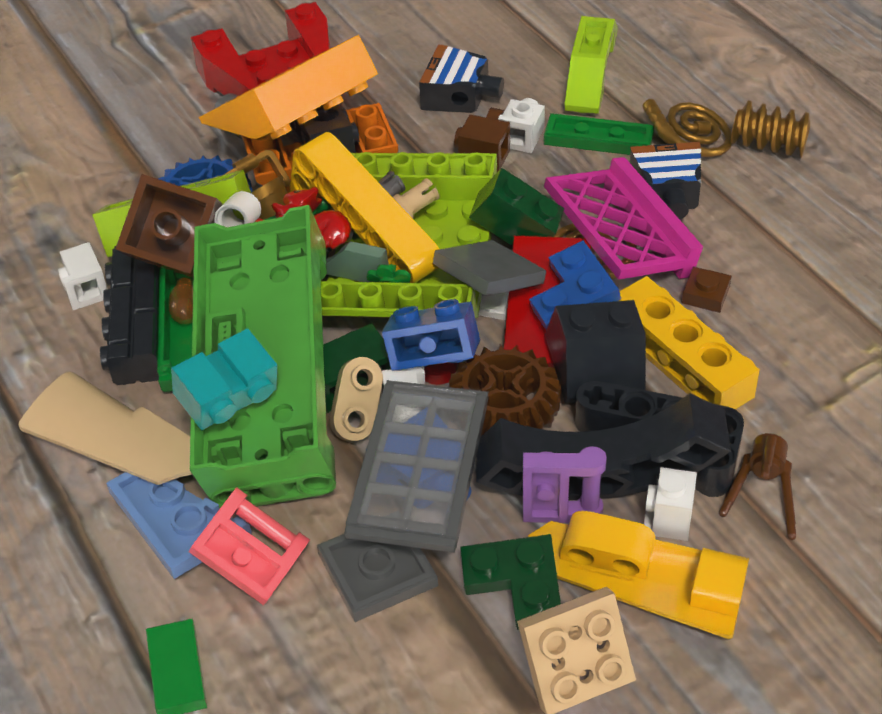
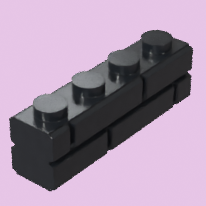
[100,246,159,385]

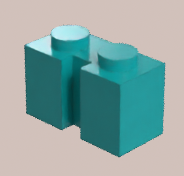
[171,328,278,431]

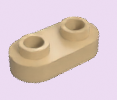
[330,357,383,442]

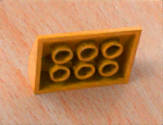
[198,34,378,140]

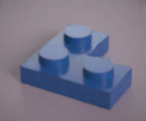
[529,240,621,330]

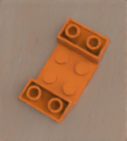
[242,103,399,193]

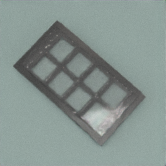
[344,380,488,553]

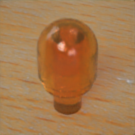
[169,278,193,324]

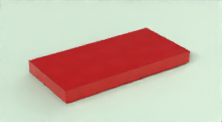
[504,235,591,372]

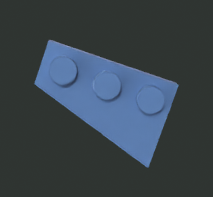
[106,472,252,579]

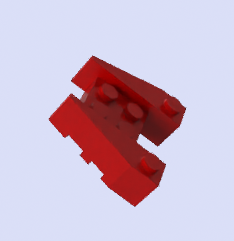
[191,2,330,96]

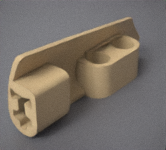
[19,372,192,485]

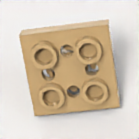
[517,587,636,714]

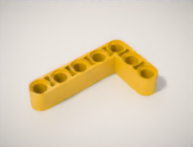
[290,132,440,283]

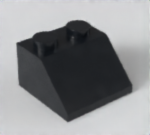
[545,300,646,403]

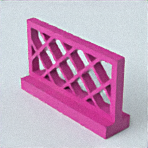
[544,157,703,280]

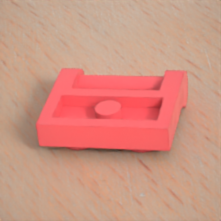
[189,487,310,605]

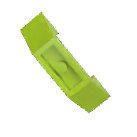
[565,16,618,114]

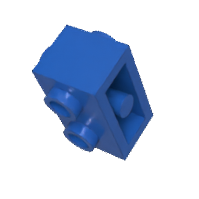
[382,299,480,371]

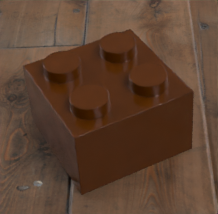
[115,174,223,278]

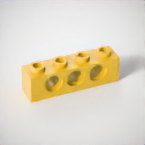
[619,276,760,410]

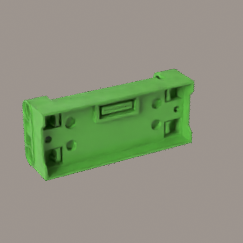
[190,205,336,508]

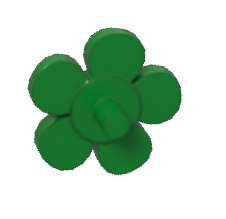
[366,264,411,283]

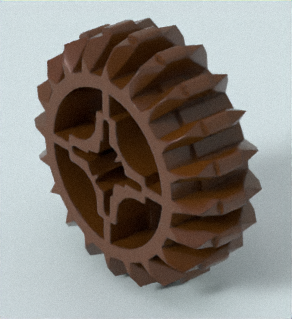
[449,344,561,436]

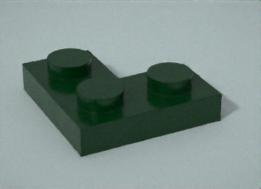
[460,534,561,630]

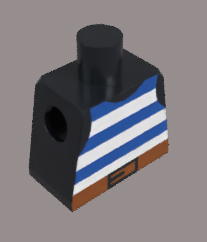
[419,44,504,113]
[629,142,701,219]

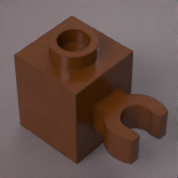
[454,107,510,172]

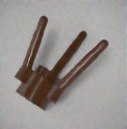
[719,433,796,540]

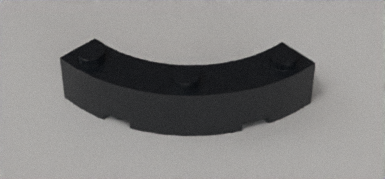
[476,393,731,500]

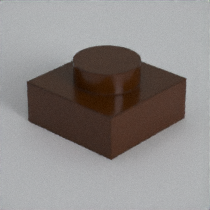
[682,266,732,313]

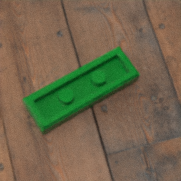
[544,113,654,155]

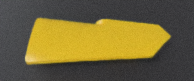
[528,511,749,639]

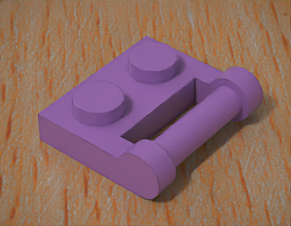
[523,446,607,523]

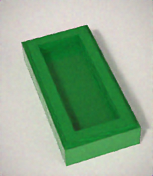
[146,618,207,714]

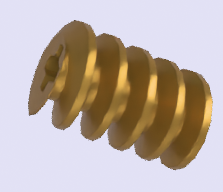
[731,100,810,158]

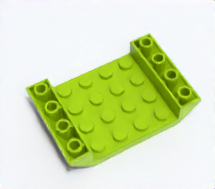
[321,152,497,318]

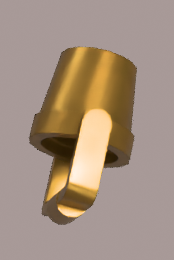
[225,150,291,220]

